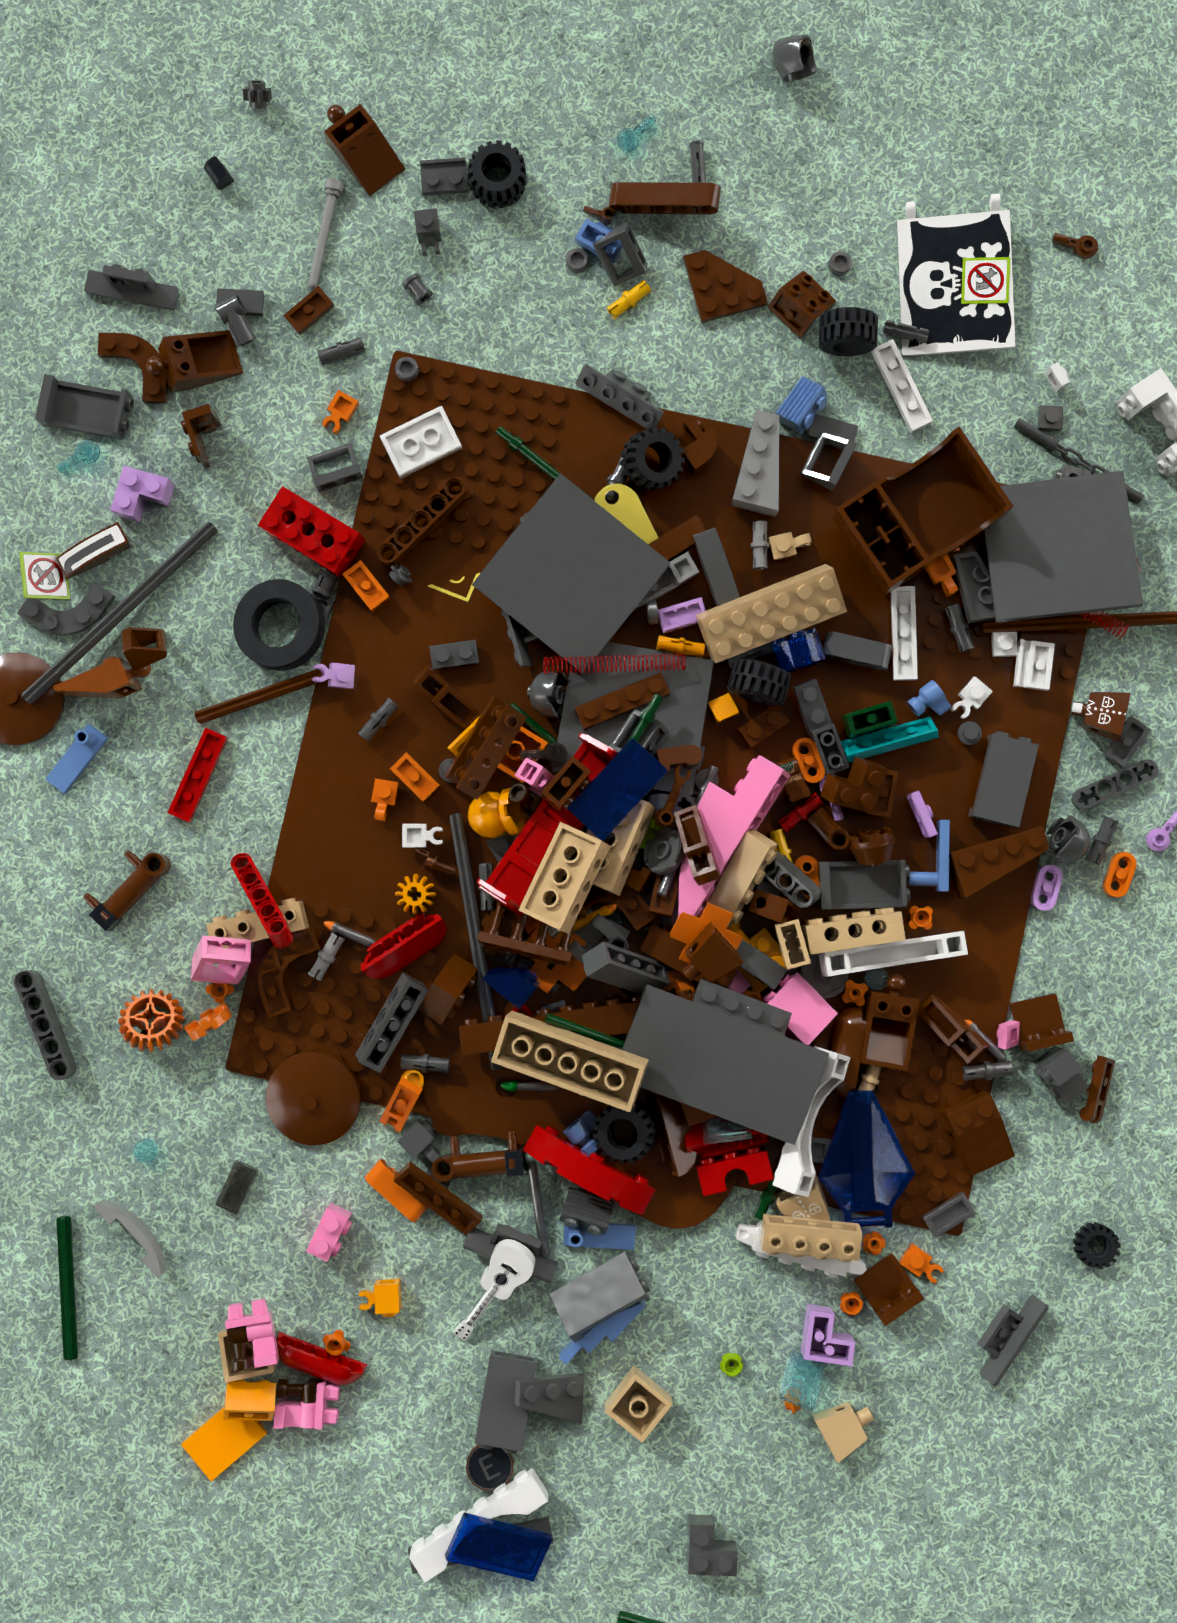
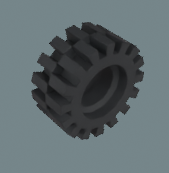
[1073,1222,1121,1269]

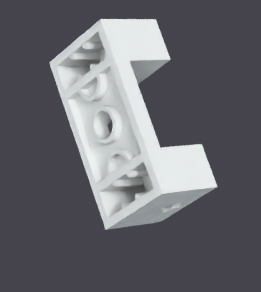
[1115,368,1177,478]

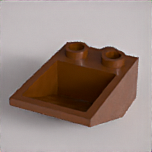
[324,104,405,197]
[146,330,243,392]
[860,974,920,1071]

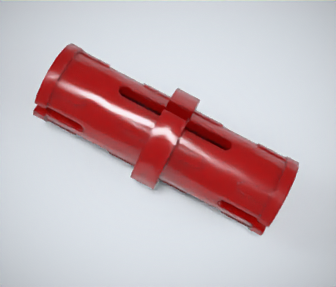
[777,793,824,833]

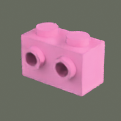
[306,1203,352,1262]

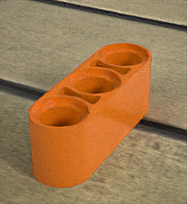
[364,1159,429,1223]

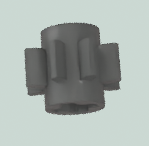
[243,80,272,108]

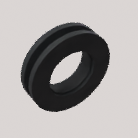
[233,579,325,671]

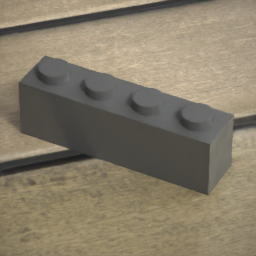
[582,942,670,995]

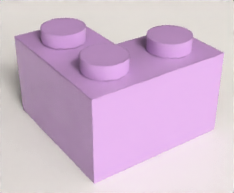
[110,466,175,522]
[801,1304,855,1366]

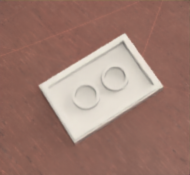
[380,406,463,479]

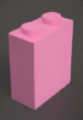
[762,972,838,1045]

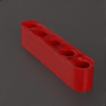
[230,853,293,948]

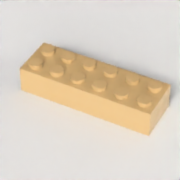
[695,564,847,663]
[491,1011,649,1112]

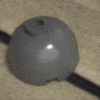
[527,671,568,718]
[1044,815,1090,863]

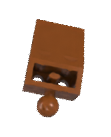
[53,656,151,699]

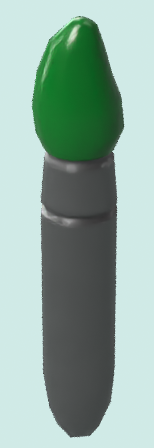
[501,1080,560,1092]

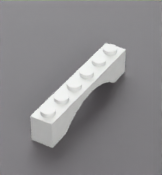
[818,931,968,977]
[773,1046,851,1197]
[409,1468,548,1583]

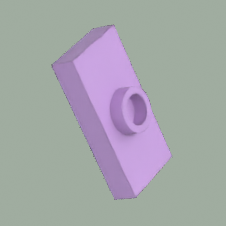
[657,597,706,634]
[907,791,938,838]

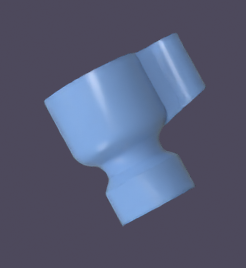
[907,680,952,717]
[563,1109,598,1155]

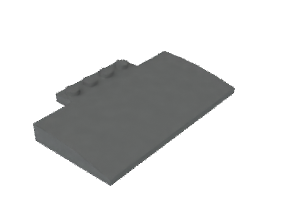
[622,979,830,1145]

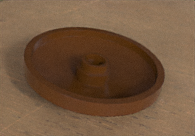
[0,652,65,746]
[265,1051,361,1146]

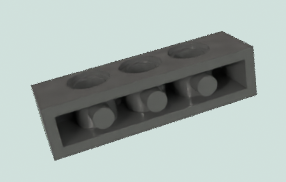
[355,973,428,1073]

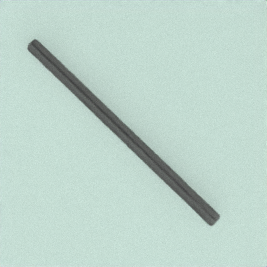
[21,522,217,704]
[449,813,504,1070]

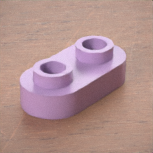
[1031,865,1063,911]

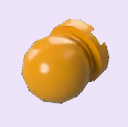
[468,788,528,838]

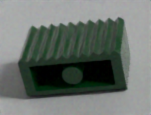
[842,701,897,739]

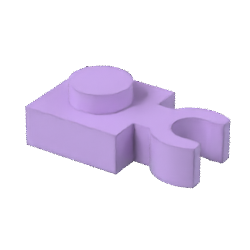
[312,663,355,689]

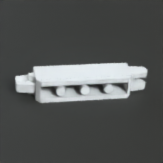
[736,1220,866,1278]

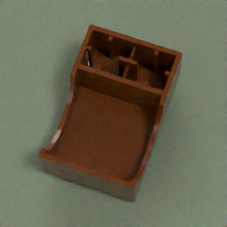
[833,426,1014,596]

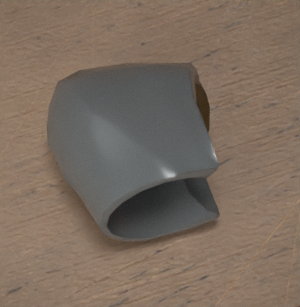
[772,34,816,82]

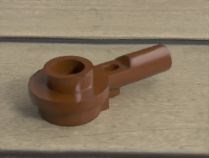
[1052,232,1098,259]

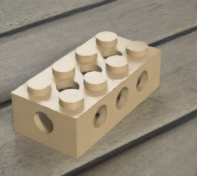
[586,789,656,896]
[519,822,611,934]
[800,907,906,955]

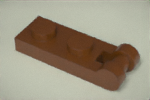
[1079,1055,1115,1123]

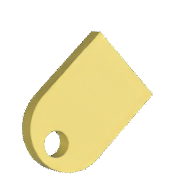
[594,484,658,544]

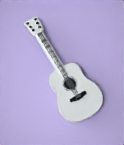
[454,1239,535,1340]

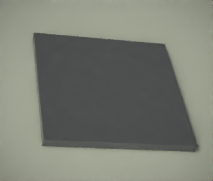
[984,471,1143,623]
[472,473,671,674]
[552,642,714,797]

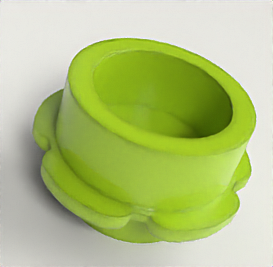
[720,1353,743,1377]

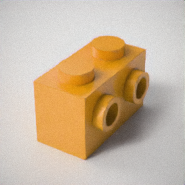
[223,1379,276,1421]

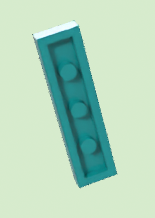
[840,716,939,763]

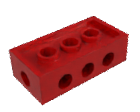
[258,486,366,579]

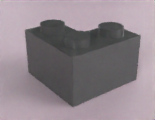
[1032,1046,1089,1103]
[686,1514,738,1576]

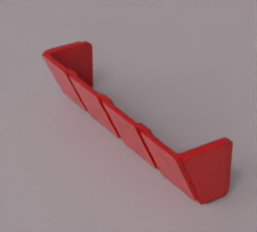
[477,733,625,916]

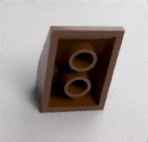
[941,1090,1015,1176]

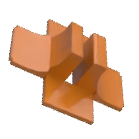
[670,903,743,964]
[525,928,587,993]

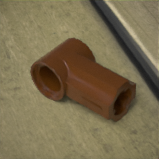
[807,807,850,851]

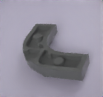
[17,582,116,635]

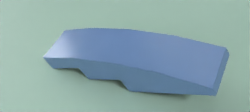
[559,1299,645,1364]

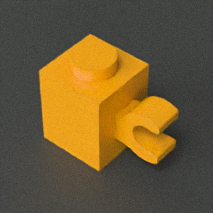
[359,1279,402,1317]

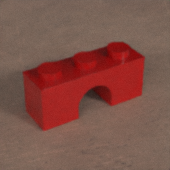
[695,1145,773,1196]

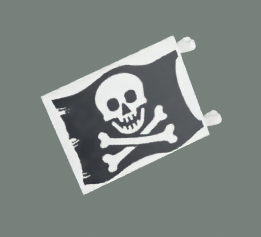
[897,193,1015,356]

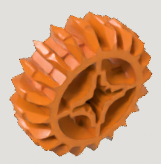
[118,989,185,1053]

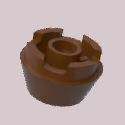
[848,827,895,867]

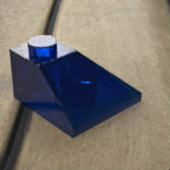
[482,967,540,1009]

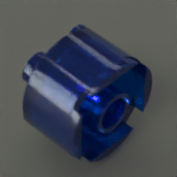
[772,628,826,673]

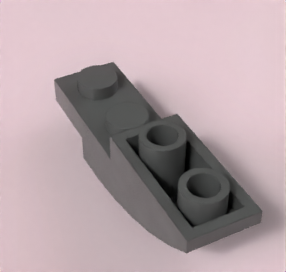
[793,678,849,775]

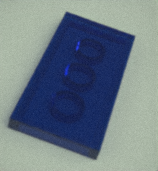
[567,738,668,841]
[445,1512,553,1582]

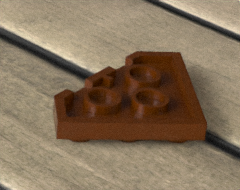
[683,250,768,323]

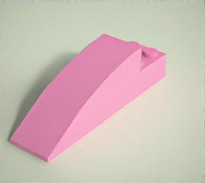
[678,755,790,916]

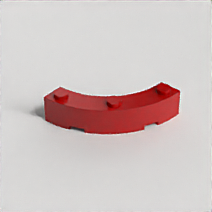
[523,1125,656,1215]

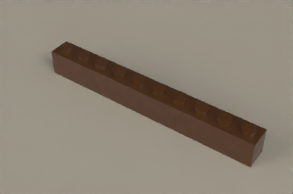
[459,989,695,1055]

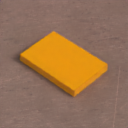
[181,1407,268,1481]

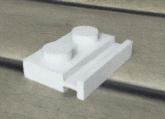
[1013,639,1055,691]

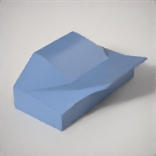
[575,218,623,264]

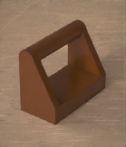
[122,627,167,671]

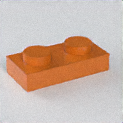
[343,560,390,612]
[390,752,440,802]

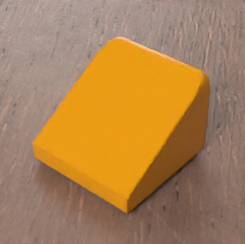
[707,693,739,724]

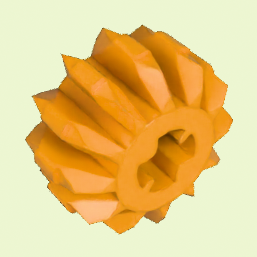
[395,874,436,914]

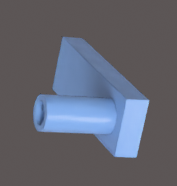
[46,724,109,794]
[908,820,950,892]
[563,1223,636,1250]

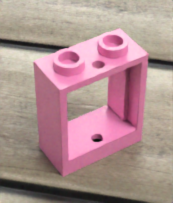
[191,936,251,984]

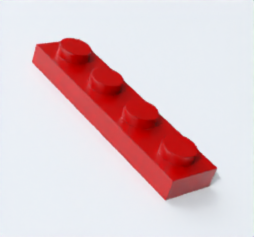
[167,727,229,823]

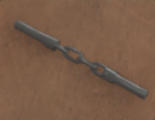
[1014,418,1144,503]

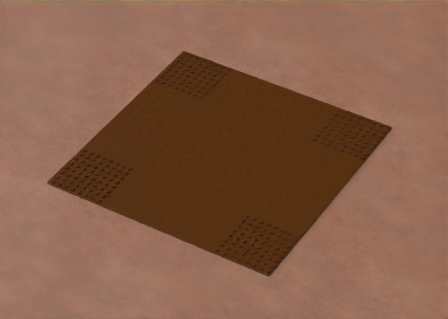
[226,351,1090,1236]

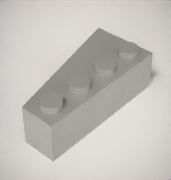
[731,410,779,517]

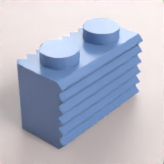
[775,376,827,434]

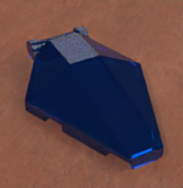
[818,1090,915,1228]

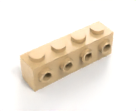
[702,829,778,927]
[206,898,309,948]
[760,1214,862,1262]

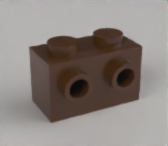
[541,756,591,812]

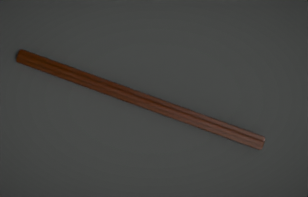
[982,611,1177,633]

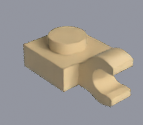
[768,532,812,561]

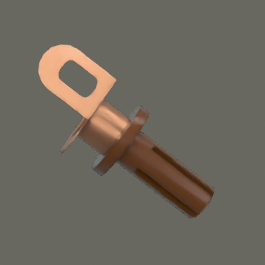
[415,848,455,876]

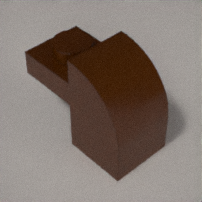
[681,416,717,475]

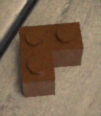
[820,756,889,814]
[418,953,478,1025]

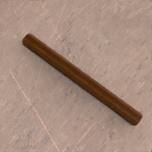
[195,669,322,724]

